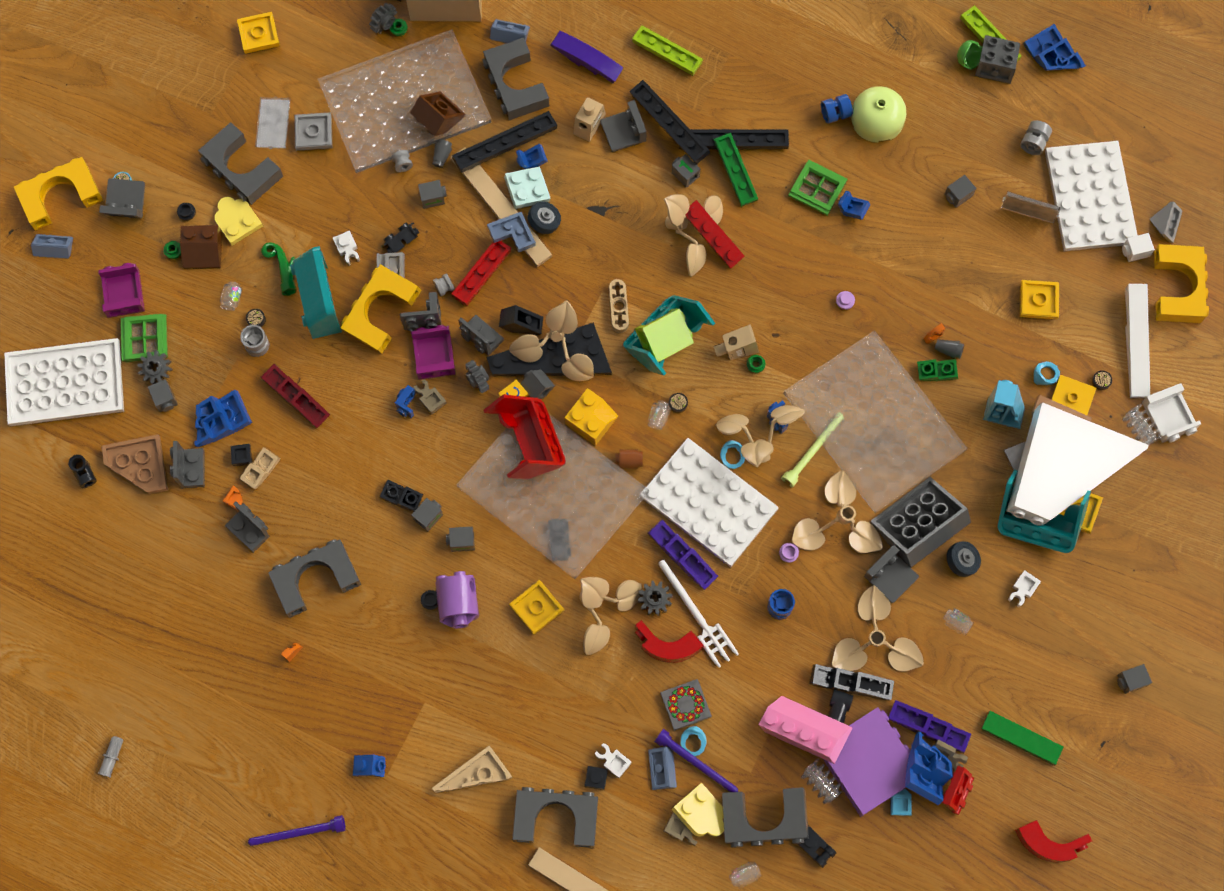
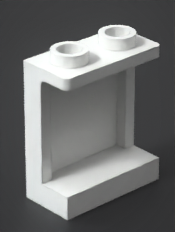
[1142,383,1201,443]

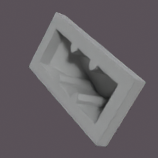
[1150,202,1182,243]

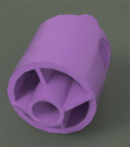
[435,571,479,628]

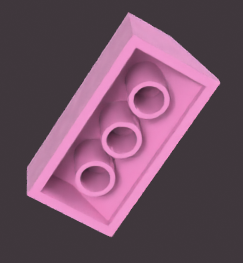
[759,696,853,764]

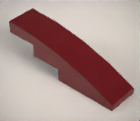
[261,364,330,428]

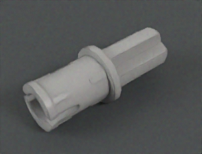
[98,736,123,778]

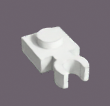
[333,231,360,265]
[1008,570,1041,607]
[595,743,632,778]

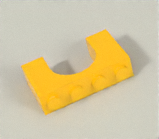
[14,157,103,231]
[1154,244,1209,323]
[341,264,422,354]

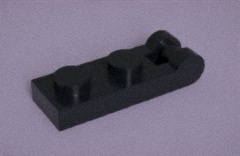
[798,825,837,868]

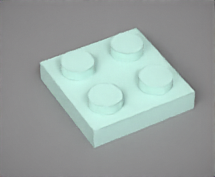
[504,166,551,209]

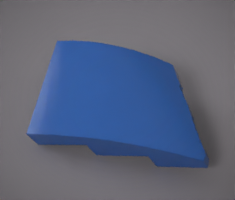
[1023,24,1086,71]
[194,390,252,447]
[905,732,953,805]

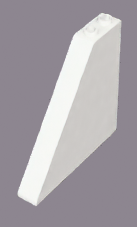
[1007,403,1148,525]

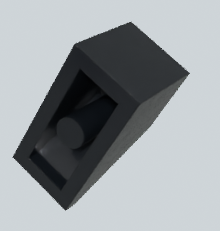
[499,305,543,335]

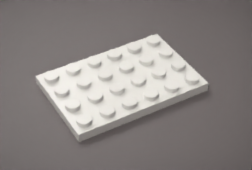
[1045,141,1138,251]
[4,338,124,426]
[640,438,779,568]

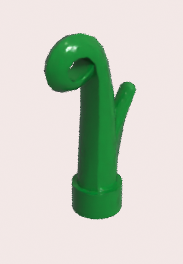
[261,242,297,296]

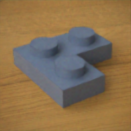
[487,212,536,252]

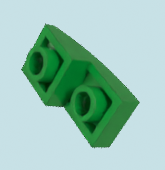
[917,359,958,381]

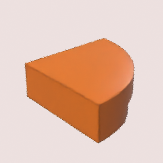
[924,323,945,344]
[223,485,243,512]
[281,643,303,662]

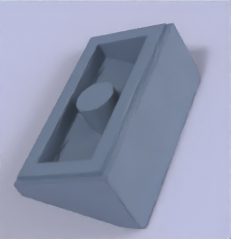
[490,19,530,43]
[31,234,73,259]
[648,747,677,790]

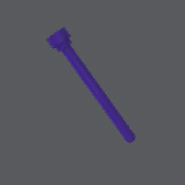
[654,729,738,792]
[248,815,346,846]

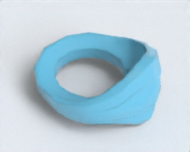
[1034,361,1060,385]
[720,440,745,469]
[680,726,707,756]

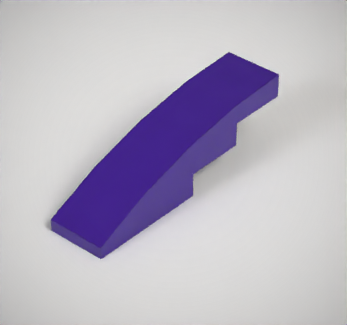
[550,31,624,84]
[647,520,718,590]
[888,700,971,753]

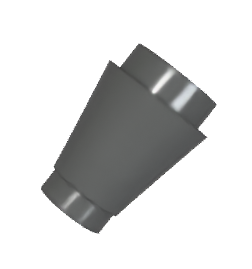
[433,139,452,168]
[935,339,964,359]

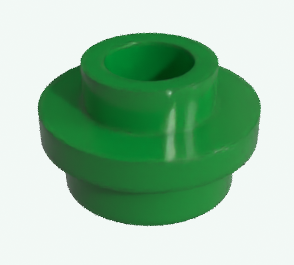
[390,19,408,36]
[163,241,181,259]
[747,355,766,373]

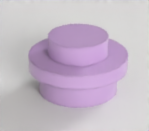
[836,291,855,310]
[779,543,799,563]

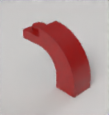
[635,620,704,663]
[1015,820,1092,863]

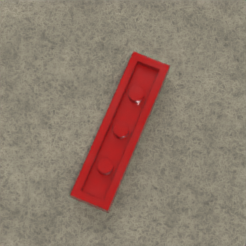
[685,200,745,269]
[451,241,511,306]

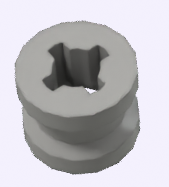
[391,150,413,172]
[433,274,455,296]

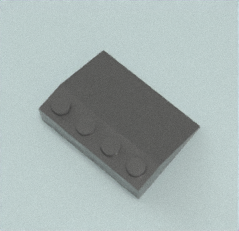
[871,477,971,567]

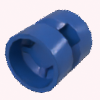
[821,94,853,124]
[767,589,795,620]

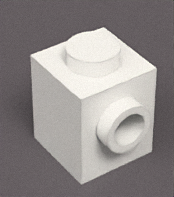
[1122,233,1155,262]

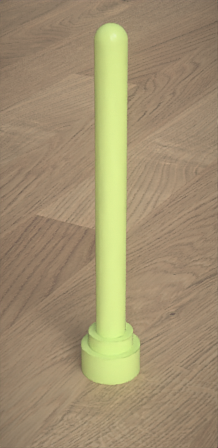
[781,414,843,487]

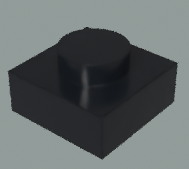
[230,444,252,466]
[585,766,608,790]

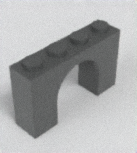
[482,37,550,120]
[198,122,283,205]
[268,539,361,618]
[512,787,598,848]
[722,787,809,848]

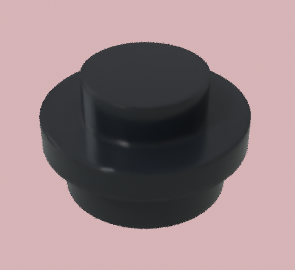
[177,203,196,221]
[421,590,438,610]

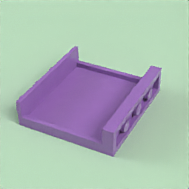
[823,707,910,817]

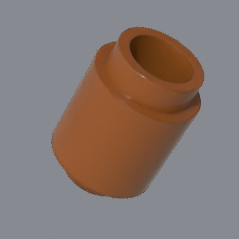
[616,449,643,469]

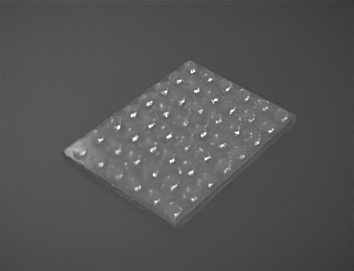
[318,30,492,173]
[783,330,967,513]
[456,414,649,579]

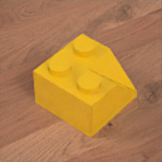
[564,388,618,446]

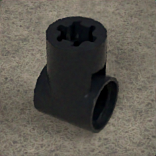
[68,454,97,489]
[827,689,854,723]

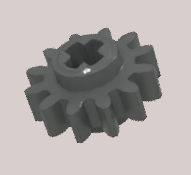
[369,3,397,34]
[137,350,173,384]
[465,360,489,393]
[638,581,673,616]

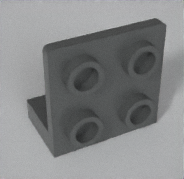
[975,35,1020,84]
[601,100,647,152]
[99,178,145,218]
[400,292,442,331]
[458,315,504,356]
[170,441,205,489]
[225,502,270,553]
[864,545,919,603]

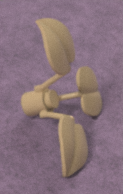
[664,194,723,276]
[509,300,594,381]
[716,405,805,467]
[792,470,883,553]
[580,577,642,655]
[832,585,924,671]

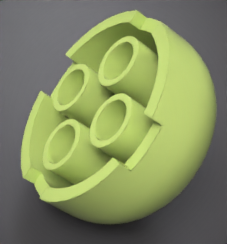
[851,86,906,143]

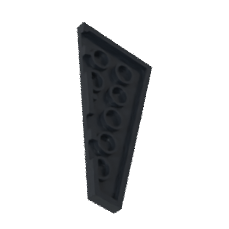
[486,322,612,377]

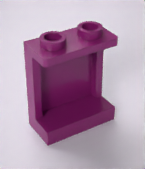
[98,263,145,318]
[411,325,456,380]

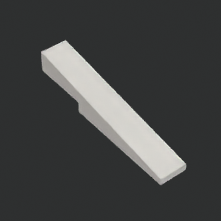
[1125,284,1150,398]

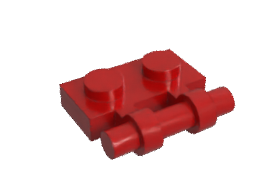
[942,766,974,815]

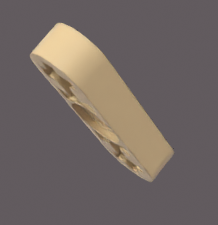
[609,279,629,333]

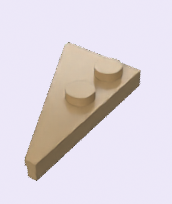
[432,745,513,793]

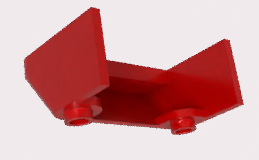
[483,394,566,479]

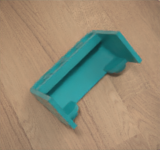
[290,246,342,339]
[623,295,715,376]
[998,470,1091,553]

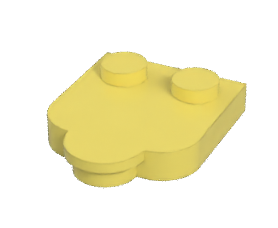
[215,197,263,245]
[672,783,724,837]

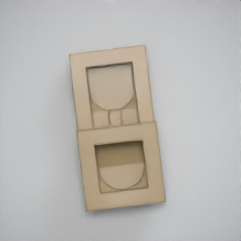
[240,447,281,489]

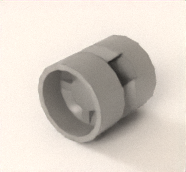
[1020,120,1052,155]
[240,325,270,357]

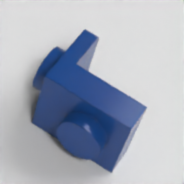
[516,144,548,169]
[838,191,870,220]
[395,385,416,418]
[767,400,788,434]
[353,754,386,777]

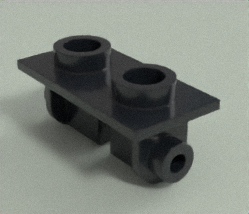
[381,222,419,253]

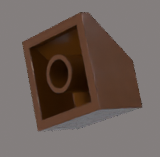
[410,91,466,136]
[180,225,222,269]

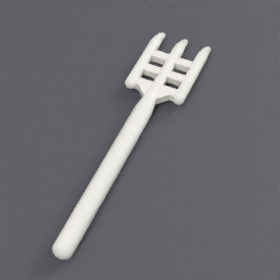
[658,560,739,668]

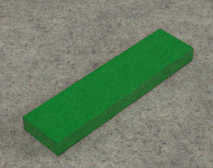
[714,133,758,207]
[981,711,1064,766]

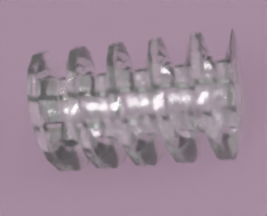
[1122,404,1163,446]
[801,758,845,804]

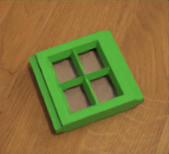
[788,160,848,216]
[121,314,168,362]

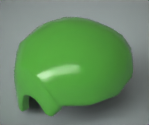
[957,40,982,70]

